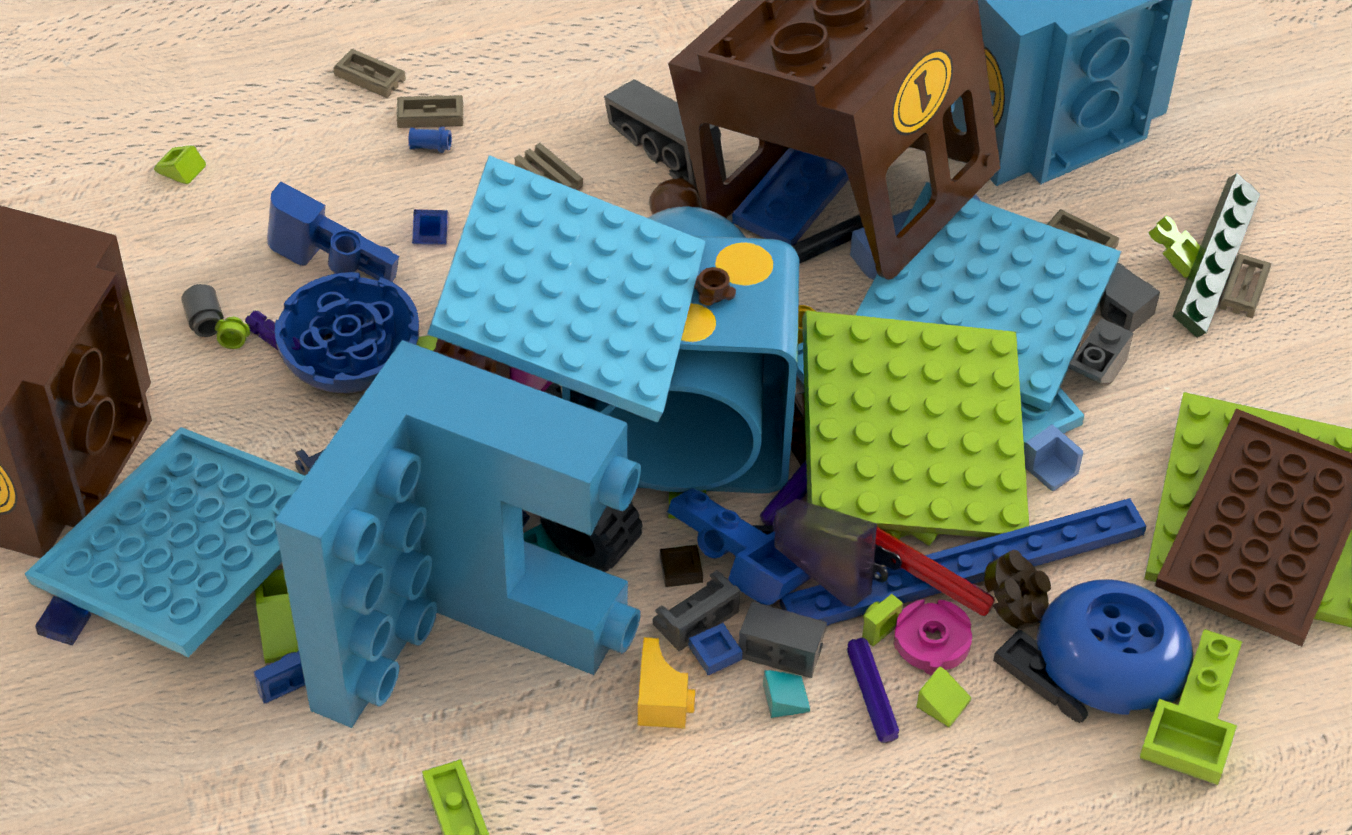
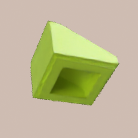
[153,145,206,184]
[916,666,972,728]

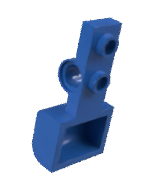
[267,181,399,282]
[667,488,823,605]

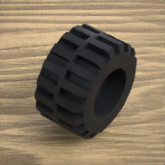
[540,502,643,572]

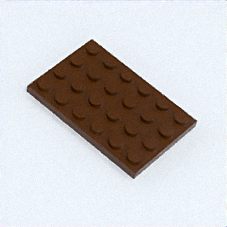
[1155,409,1352,647]

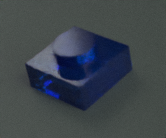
[35,596,91,646]

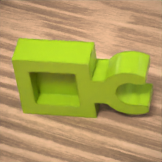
[1148,215,1200,278]

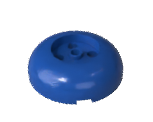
[275,272,419,393]
[1036,579,1194,715]

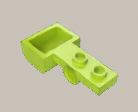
[1139,629,1242,785]

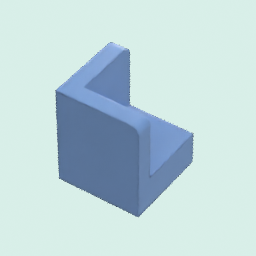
[1024,424,1083,491]

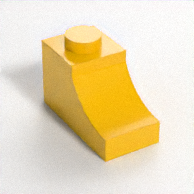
[638,637,696,729]

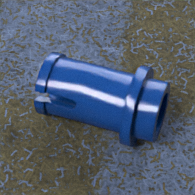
[408,127,452,153]

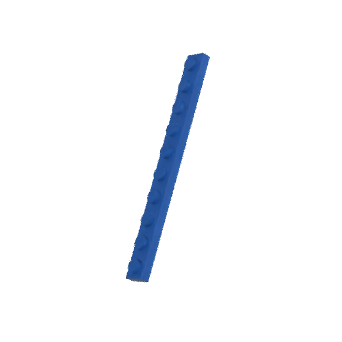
[780,498,1147,625]

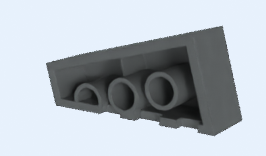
[604,79,727,193]

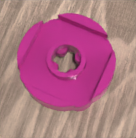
[893,599,972,675]

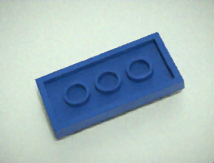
[732,148,849,245]

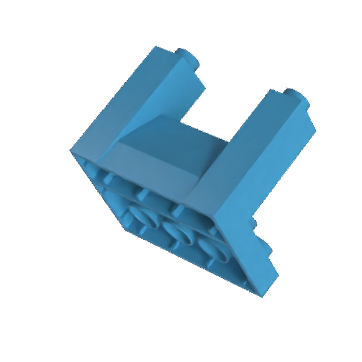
[274,340,641,728]

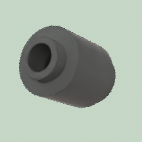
[181,284,224,337]

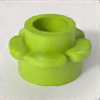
[215,317,250,349]

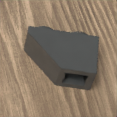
[1100,263,1160,332]
[1068,318,1133,383]

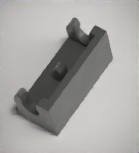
[652,571,740,651]
[738,601,827,678]

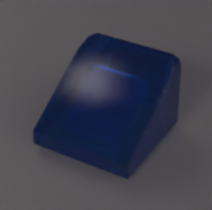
[412,209,450,245]

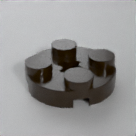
[984,550,1051,629]

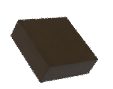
[659,544,703,587]

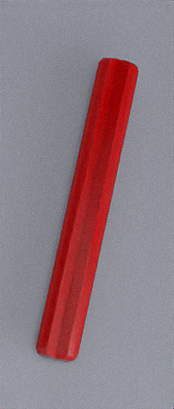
[859,524,995,616]

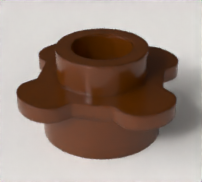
[694,267,736,306]

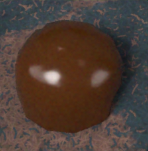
[649,178,702,215]

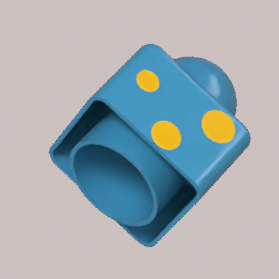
[562,206,799,494]

